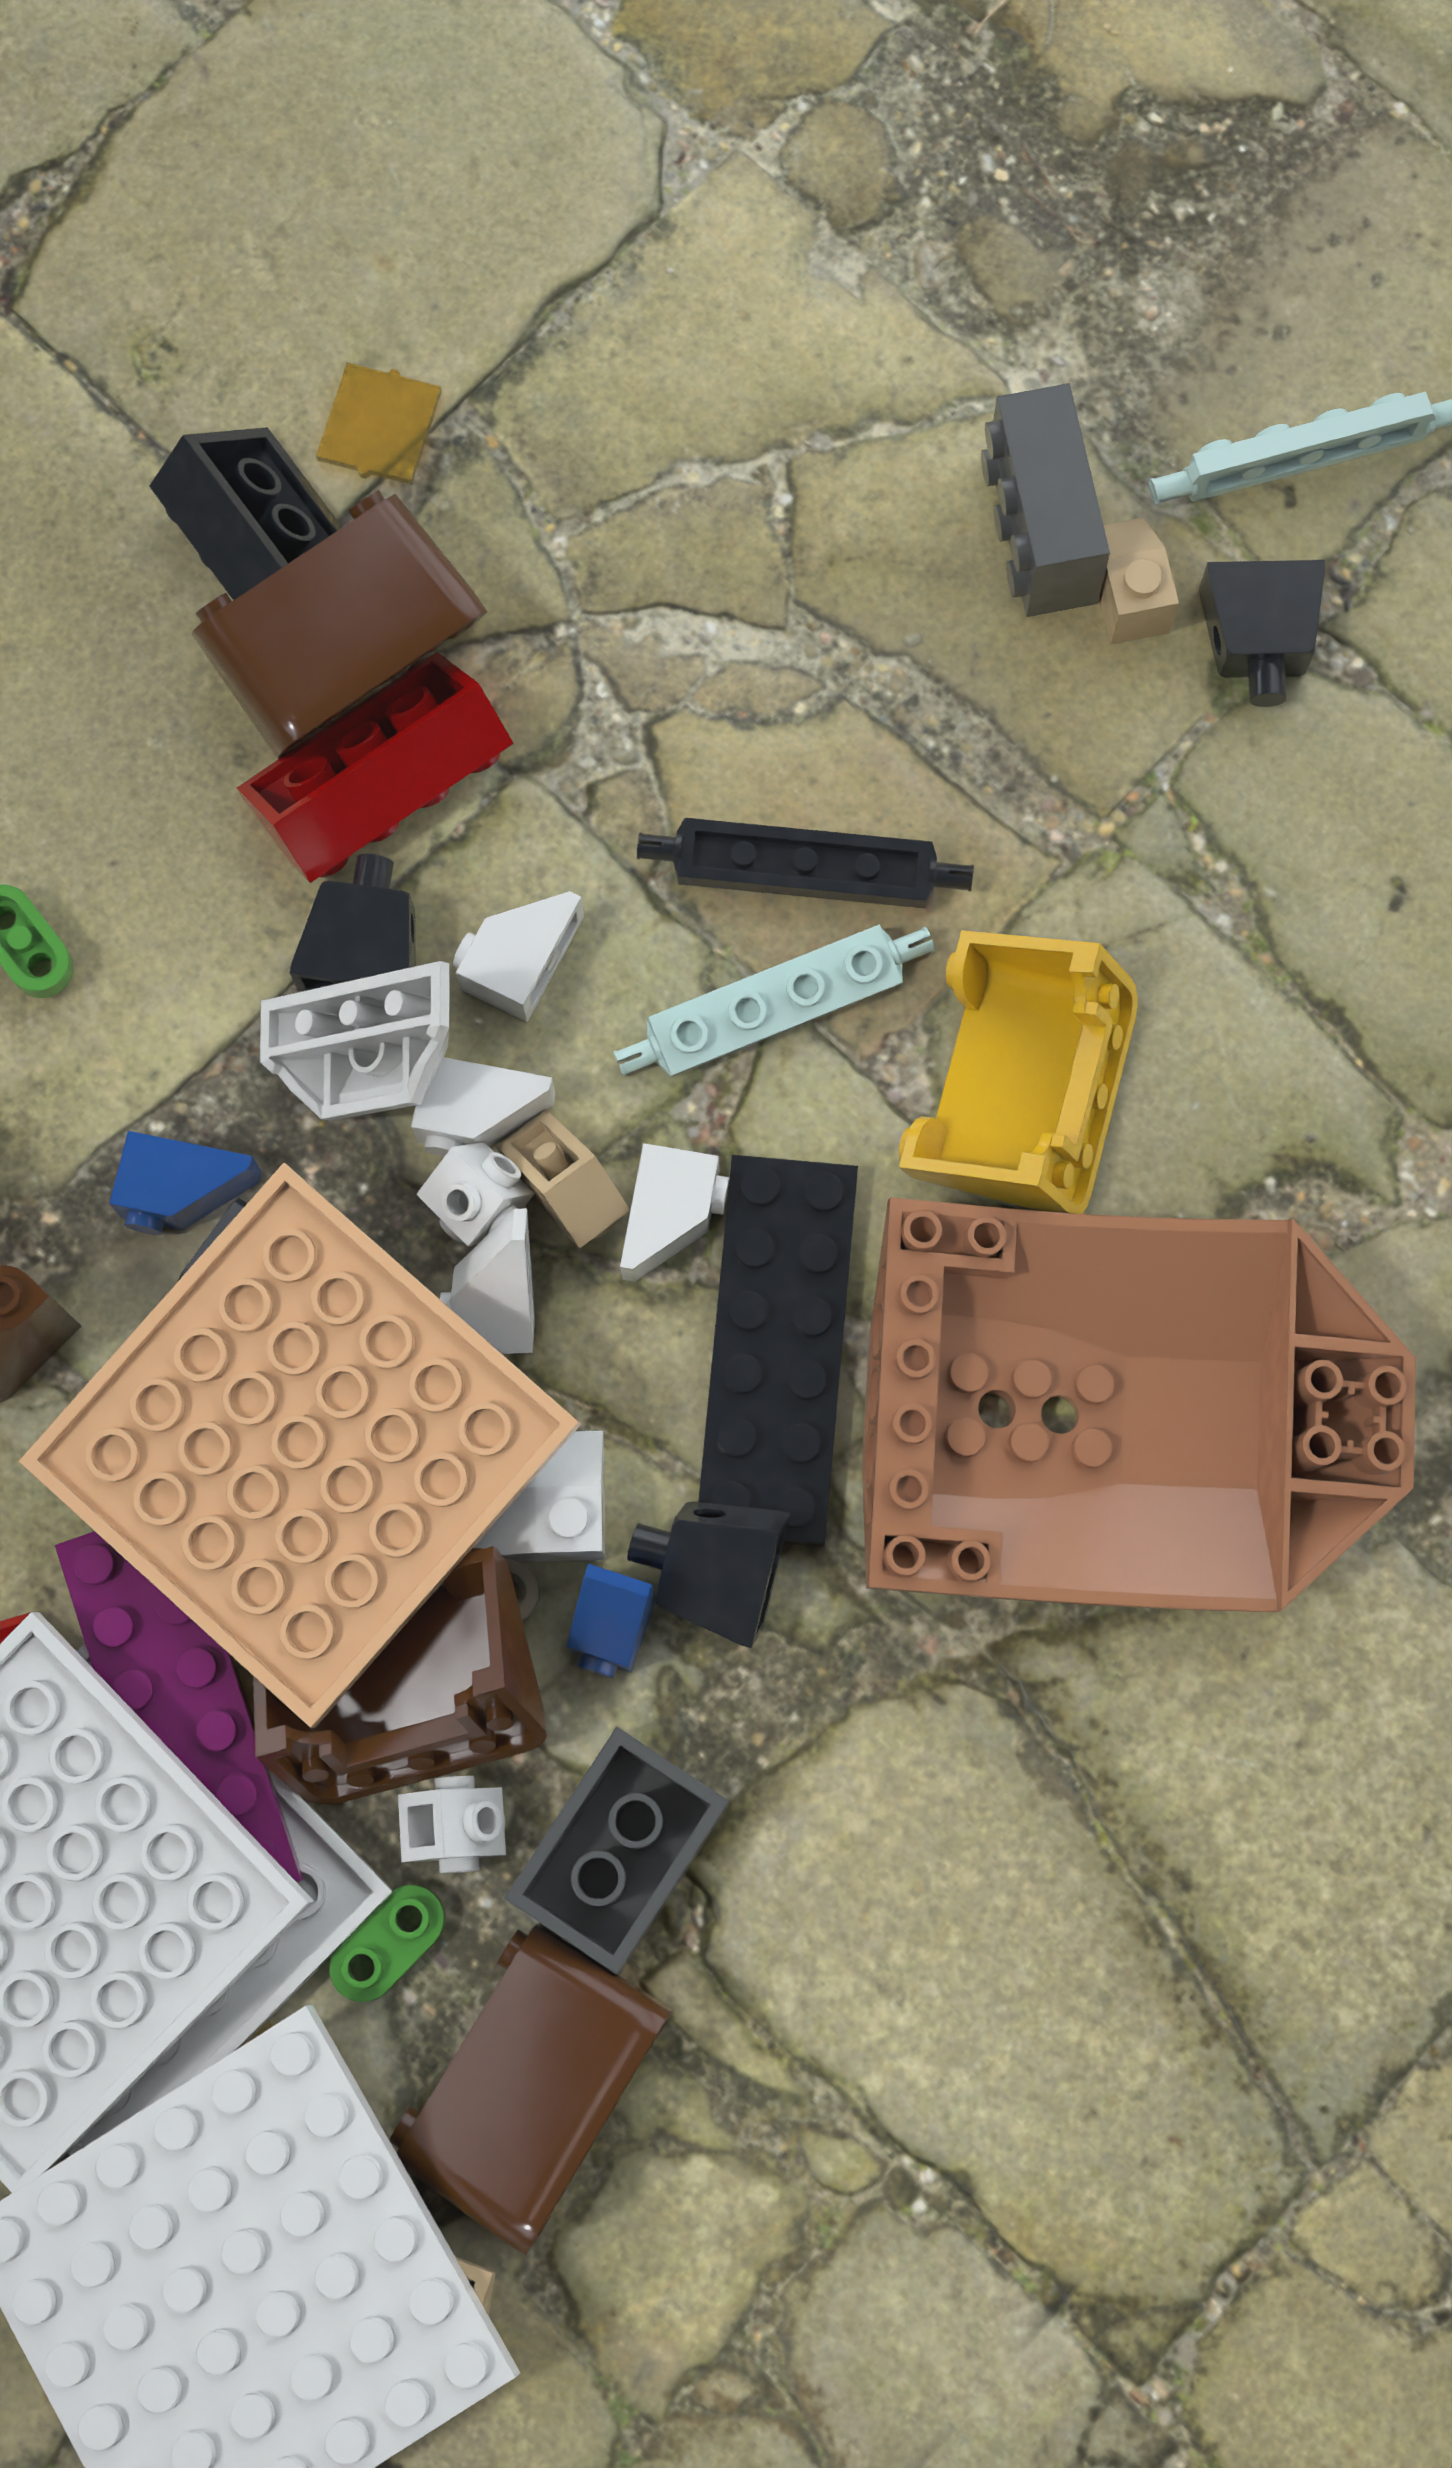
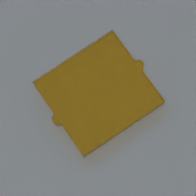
[316,363,442,485]

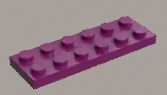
[55,1531,304,1883]

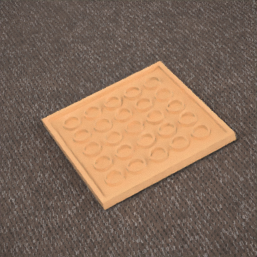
[18,1163,581,1728]

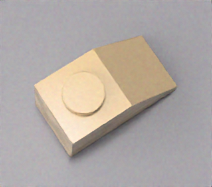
[1099,517,1179,644]
[496,1109,630,1248]

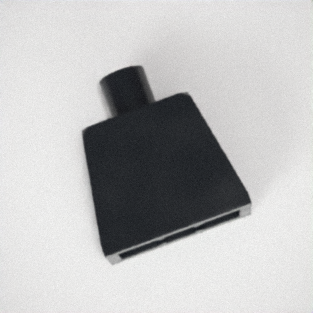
[1199,560,1325,707]
[290,854,416,992]
[627,1501,791,1648]

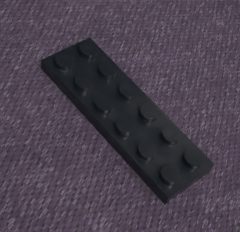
[698,1155,858,1547]

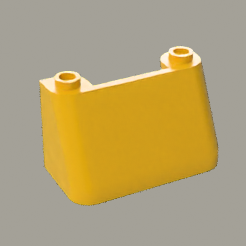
[899,930,1138,1214]

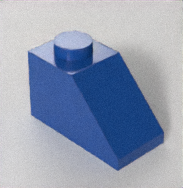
[109,1131,261,1235]
[566,1563,656,1679]

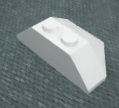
[260,961,449,1121]

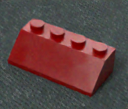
[237,652,514,883]

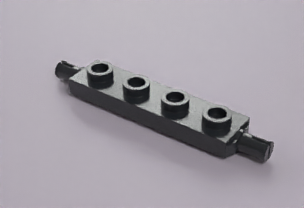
[637,818,974,908]

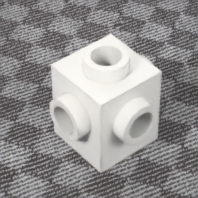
[417,1142,535,1246]
[398,1776,506,1874]

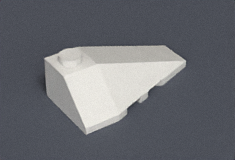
[473,1431,606,1563]

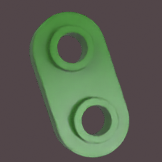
[0,884,74,998]
[329,1885,446,2002]

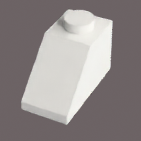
[453,891,584,1022]
[411,1057,556,1157]
[620,1143,730,1282]
[440,1208,535,1354]

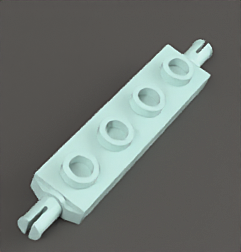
[1149,392,1452,505]
[613,924,935,1077]

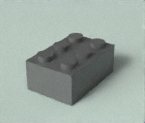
[981,383,1110,617]
[504,1726,730,1975]

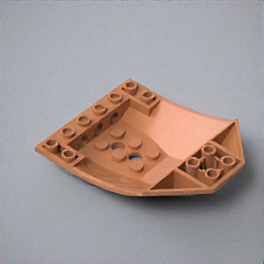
[862,1197,1416,1612]

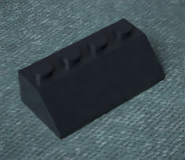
[149,427,342,601]

